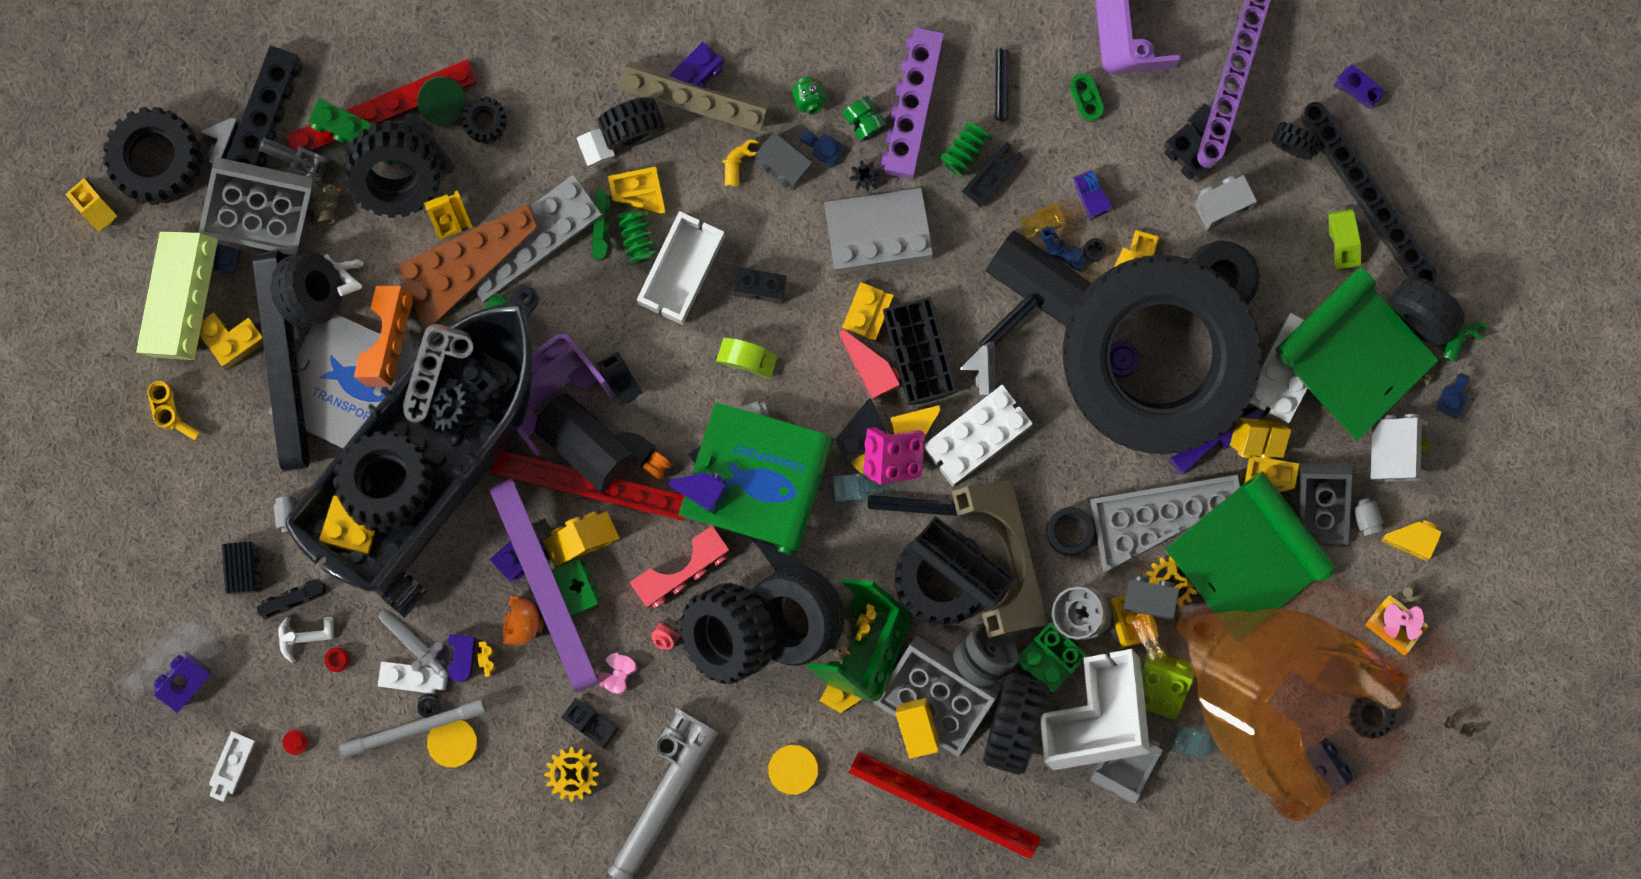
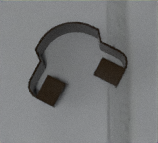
[1444,716,1475,737]

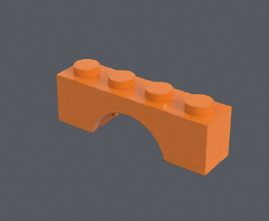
[354,286,413,387]

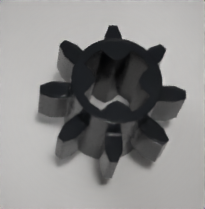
[850,160,880,192]

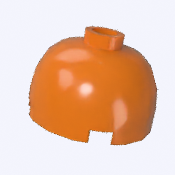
[503,595,544,646]

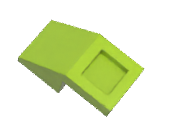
[1329,209,1361,269]

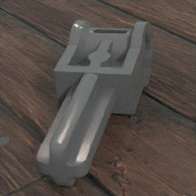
[259,138,332,183]

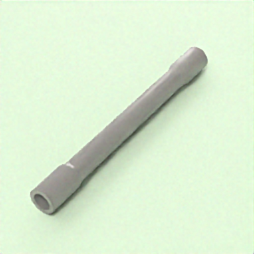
[339,699,486,758]

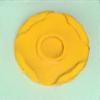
[427,720,477,768]
[768,745,818,795]

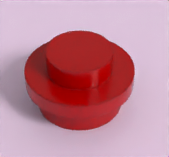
[324,647,350,672]
[282,730,308,755]

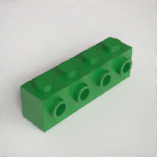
[308,97,400,166]

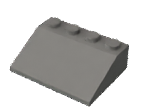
[199,157,312,255]
[824,188,933,275]
[874,635,1001,757]

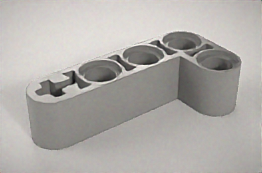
[403,324,473,422]

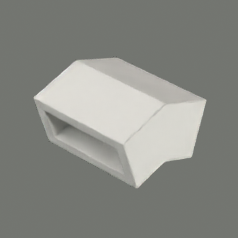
[577,129,615,167]

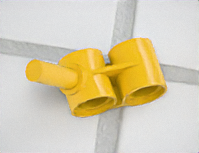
[148,381,201,441]

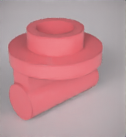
[651,621,681,650]

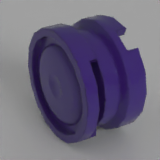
[1110,341,1140,378]

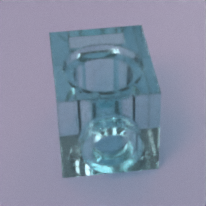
[833,474,870,504]
[1171,725,1212,760]

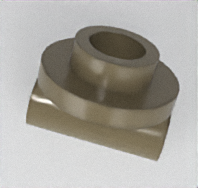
[1399,582,1425,606]

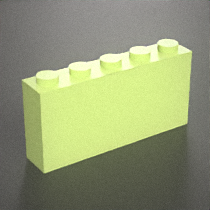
[136,232,218,360]

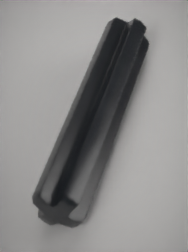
[995,48,1009,121]
[979,294,1039,347]

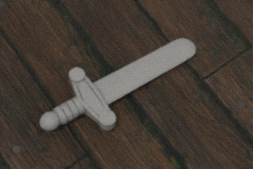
[379,610,449,679]

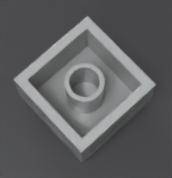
[1194,175,1257,231]

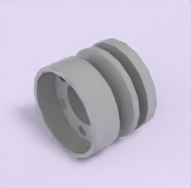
[1052,586,1112,640]

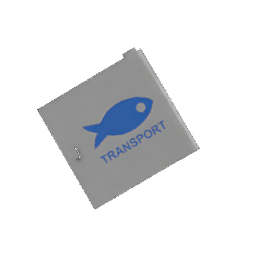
[268,314,420,448]

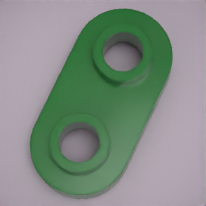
[1070,73,1104,122]

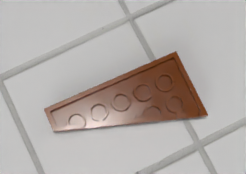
[397,204,539,333]

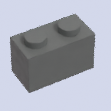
[755,132,812,189]
[1123,576,1179,620]

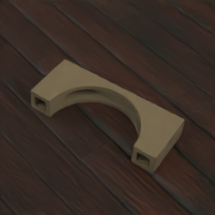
[952,479,1048,638]

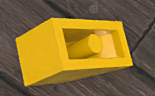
[65,178,117,232]
[890,405,940,439]
[1381,520,1442,561]

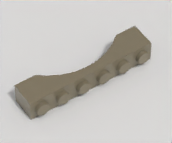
[619,61,770,132]

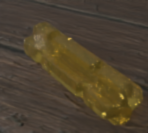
[1132,614,1164,662]

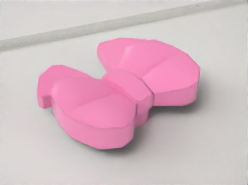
[1384,604,1424,640]
[598,653,637,695]

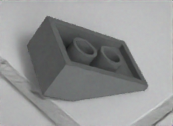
[1299,463,1352,545]

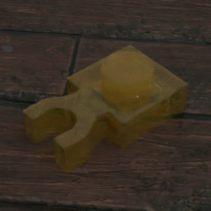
[1019,202,1066,238]

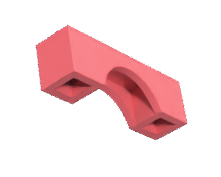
[630,526,730,609]

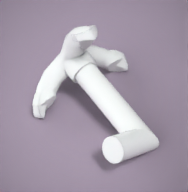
[324,254,364,296]
[278,616,334,663]

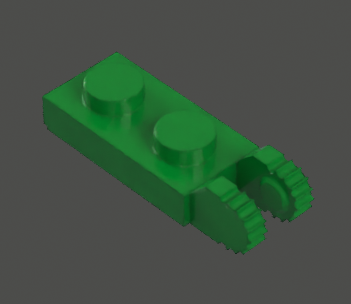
[591,189,610,261]

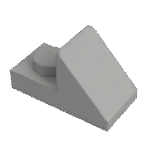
[200,118,239,165]
[960,342,996,395]

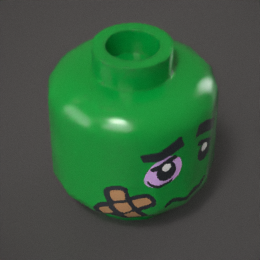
[792,76,827,115]

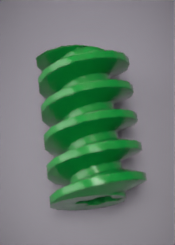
[940,123,993,178]
[617,210,658,264]

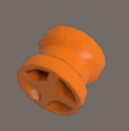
[641,450,673,481]

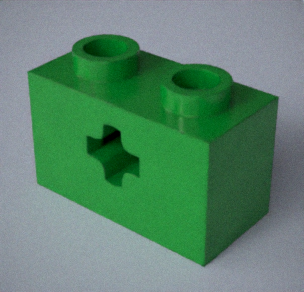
[551,558,601,617]

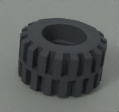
[597,97,665,150]

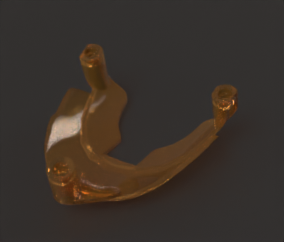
[1177,609,1409,821]

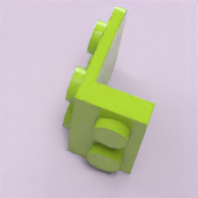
[1142,649,1196,720]

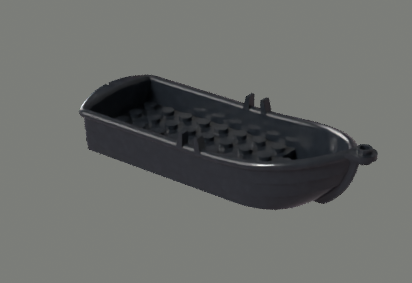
[285,287,539,597]

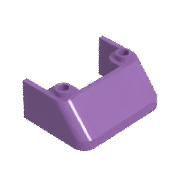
[1095,0,1180,74]
[502,334,615,457]

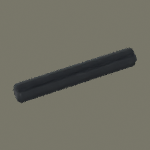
[867,495,958,516]

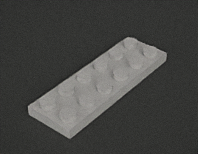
[474,175,603,302]

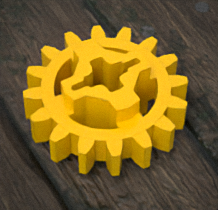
[1145,556,1197,609]
[544,747,599,802]

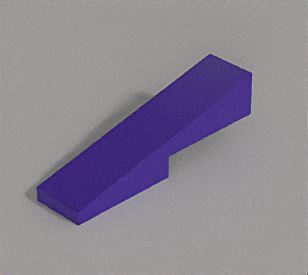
[1169,408,1263,475]

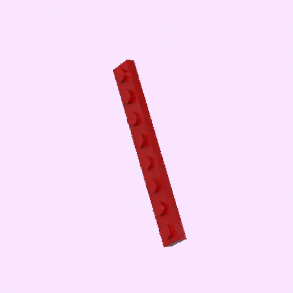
[286,59,477,152]
[491,451,685,522]
[848,751,1041,859]

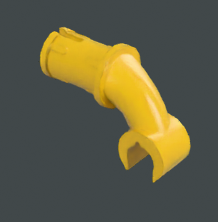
[722,139,758,186]

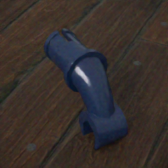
[1040,226,1087,269]

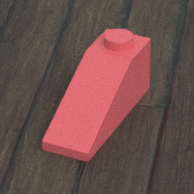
[839,330,901,401]

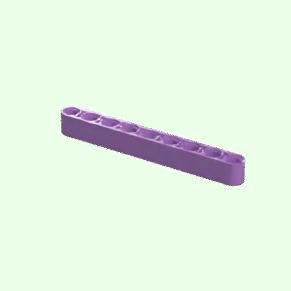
[1197,0,1270,168]
[489,479,598,693]

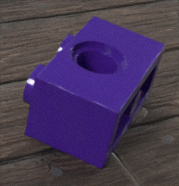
[153,651,210,713]

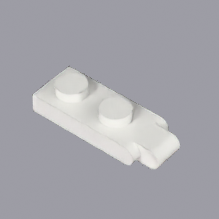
[378,661,447,694]
[209,731,256,802]

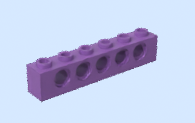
[881,28,944,180]

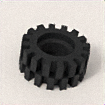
[462,96,507,143]
[1271,122,1320,160]
[1349,693,1396,739]

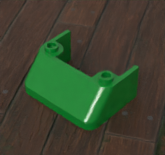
[807,578,911,701]

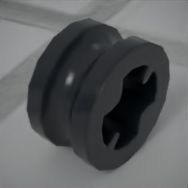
[1084,238,1106,262]
[417,693,440,718]

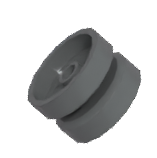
[953,623,1018,689]

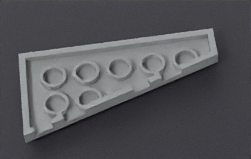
[1090,475,1240,573]

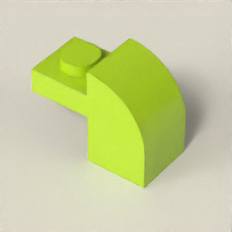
[716,338,778,379]

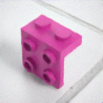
[863,427,925,485]

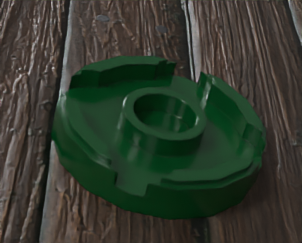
[417,76,466,125]

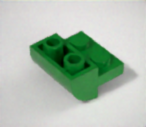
[1017,622,1087,695]

